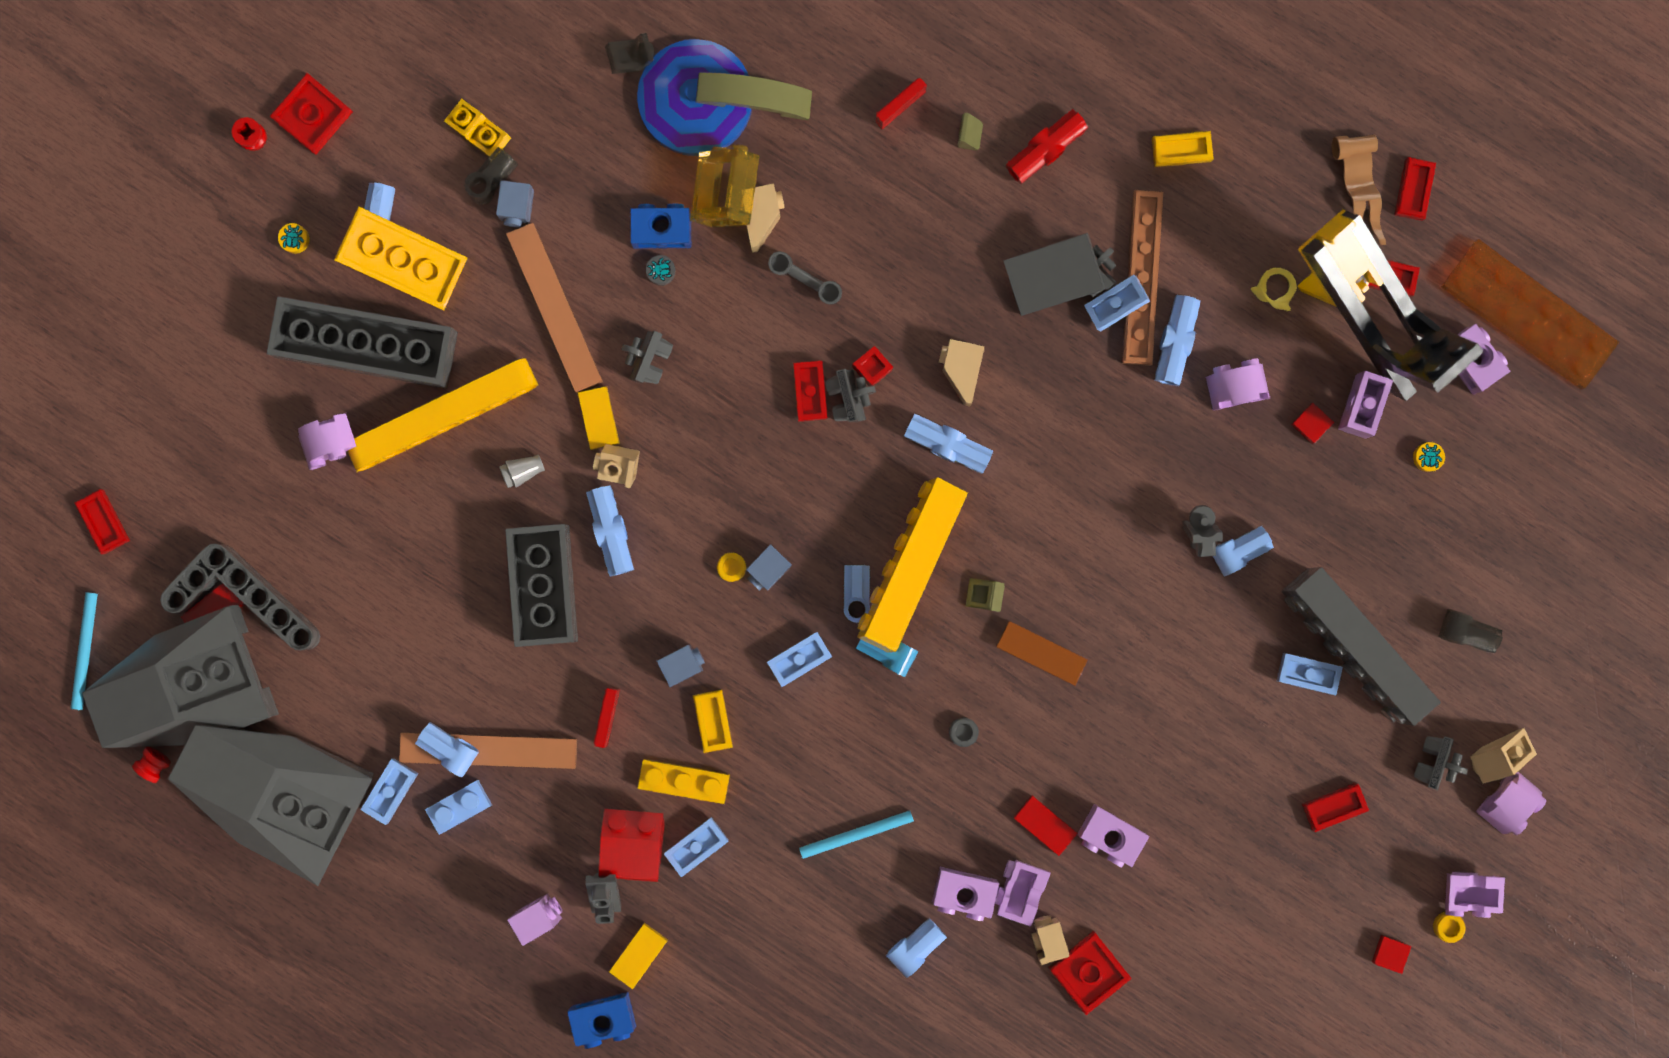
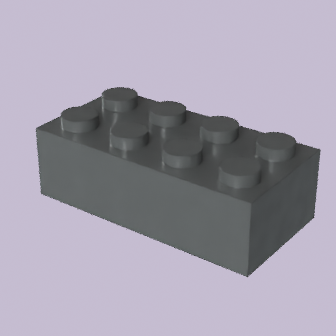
[506,524,578,647]

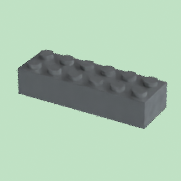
[267,296,458,389]
[1282,567,1441,726]

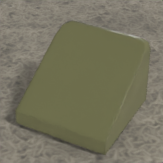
[957,112,983,150]
[965,578,1005,612]

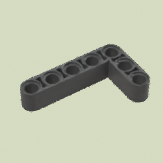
[160,544,320,651]

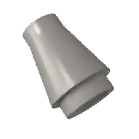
[499,454,545,488]

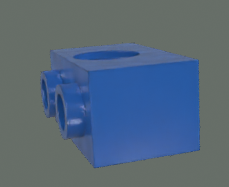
[631,203,691,249]
[567,992,636,1049]

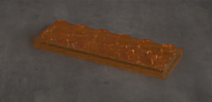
[1441,239,1619,390]

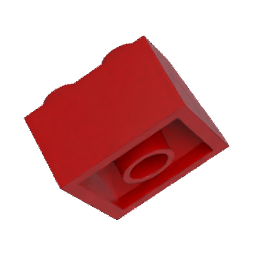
[599,809,665,882]

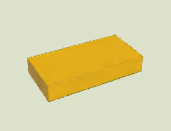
[1152,131,1214,167]
[578,387,620,450]
[693,690,733,753]
[609,922,668,989]

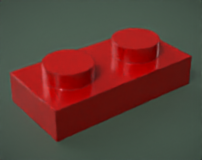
[793,361,827,422]

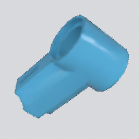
[856,639,918,677]

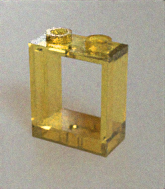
[690,145,760,227]

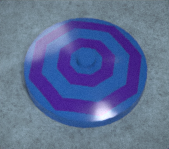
[637,39,752,156]

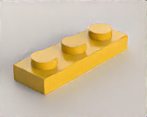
[638,759,730,804]

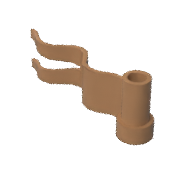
[1332,134,1386,245]

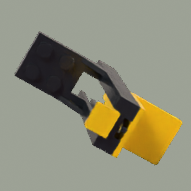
[1297,209,1483,401]

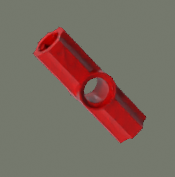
[1005,109,1088,185]

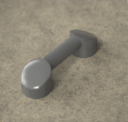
[768,251,842,305]

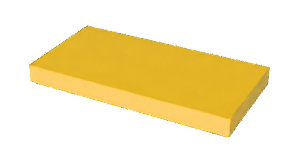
[334,206,467,310]

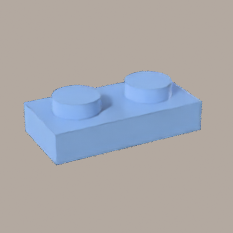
[1084,275,1150,332]
[767,632,832,687]
[1277,653,1343,695]
[361,758,419,825]
[425,780,492,835]
[664,817,729,877]

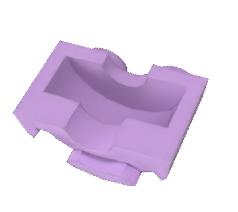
[1206,358,1270,411]
[298,413,357,470]
[1476,772,1546,835]
[995,860,1051,926]
[1445,872,1505,918]

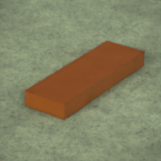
[996,621,1088,686]

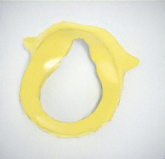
[1251,268,1297,311]

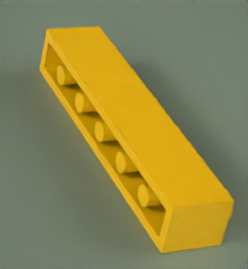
[857,477,968,653]

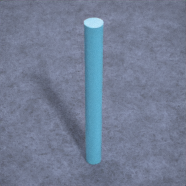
[70,592,98,710]
[799,810,914,859]

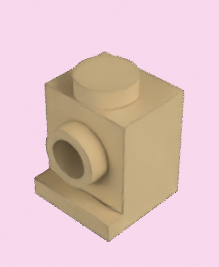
[593,444,640,488]
[1031,915,1070,965]

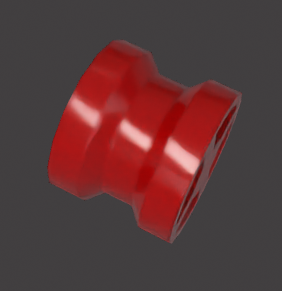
[231,117,267,151]
[132,747,171,783]

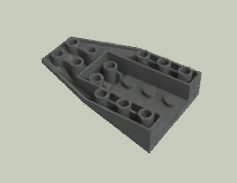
[82,605,279,748]
[168,725,374,886]

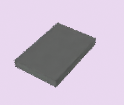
[1004,233,1105,316]

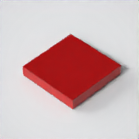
[270,73,353,155]
[1048,931,1132,1015]

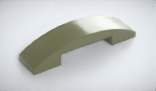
[695,73,812,121]

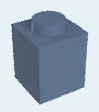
[496,180,534,227]
[747,545,792,591]
[657,645,705,687]

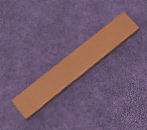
[1122,190,1163,366]
[506,222,603,393]
[399,732,577,769]

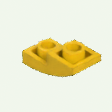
[444,99,511,160]

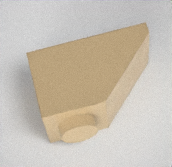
[740,184,785,253]
[939,339,984,407]
[1470,728,1537,784]

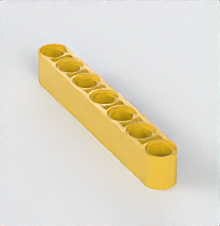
[347,358,538,472]

